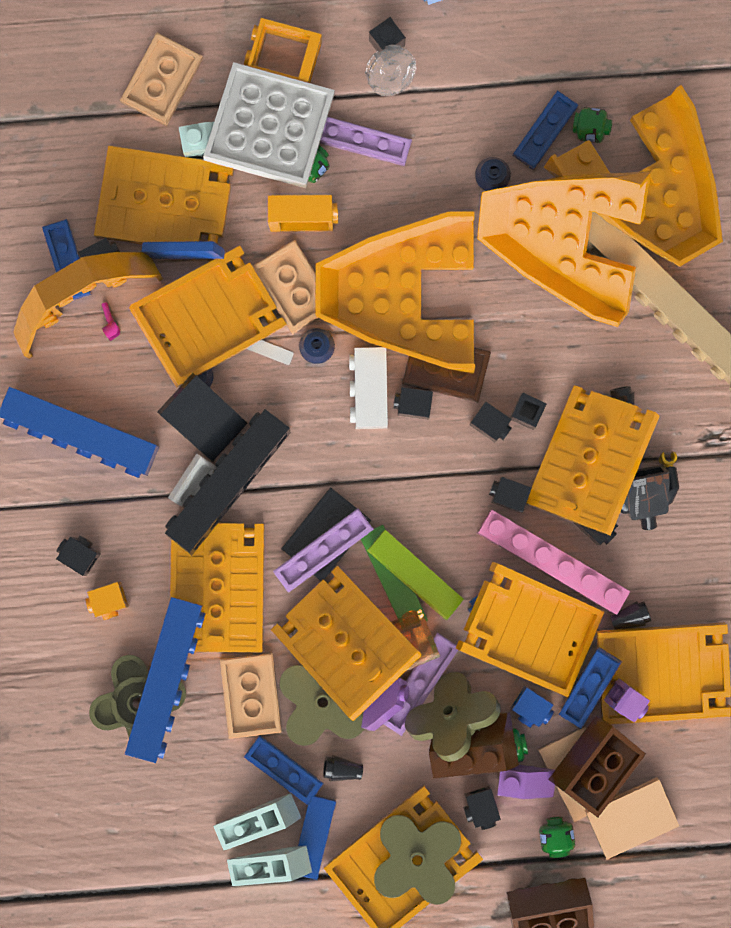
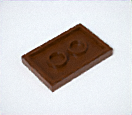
[402,348,491,403]

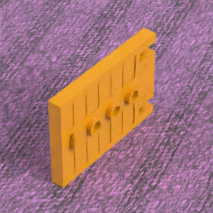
[94,146,234,246]
[129,246,287,388]
[526,385,660,536]
[170,523,265,652]
[455,562,604,697]
[271,566,422,721]
[596,622,731,725]
[324,785,483,928]

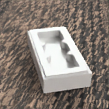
[168,454,217,507]

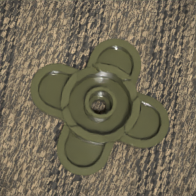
[89,655,186,739]
[280,665,364,746]
[405,672,501,762]
[374,815,461,905]

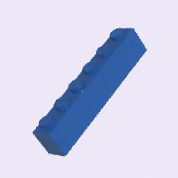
[0,387,159,478]
[124,597,206,763]

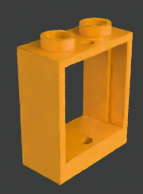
[244,18,322,83]
[268,195,338,232]

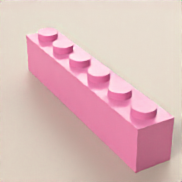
[477,510,630,615]

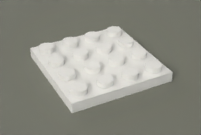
[203,62,335,188]

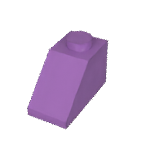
[361,678,409,731]
[604,678,650,723]
[497,765,555,799]

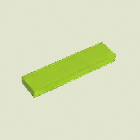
[367,530,464,620]

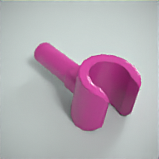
[101,302,121,341]

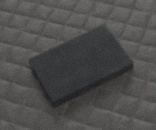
[157,373,248,462]
[281,487,372,581]

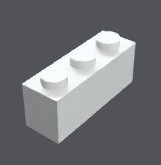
[349,347,388,429]

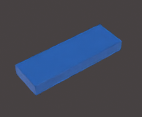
[512,90,579,170]
[42,219,92,301]
[141,241,225,259]
[558,647,622,729]
[244,735,324,805]
[298,795,336,880]

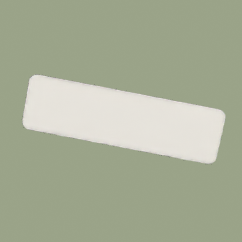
[247,340,294,365]

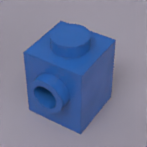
[510,686,554,728]

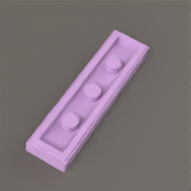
[320,117,412,166]
[273,509,374,593]
[384,632,458,736]

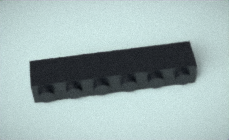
[165,409,291,556]

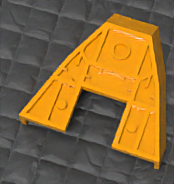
[543,85,723,267]
[477,171,651,327]
[315,211,475,373]
[13,252,163,359]

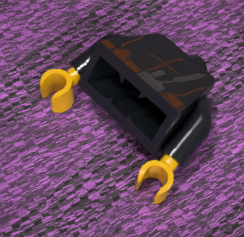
[620,451,680,530]

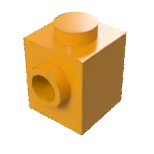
[85,582,129,620]

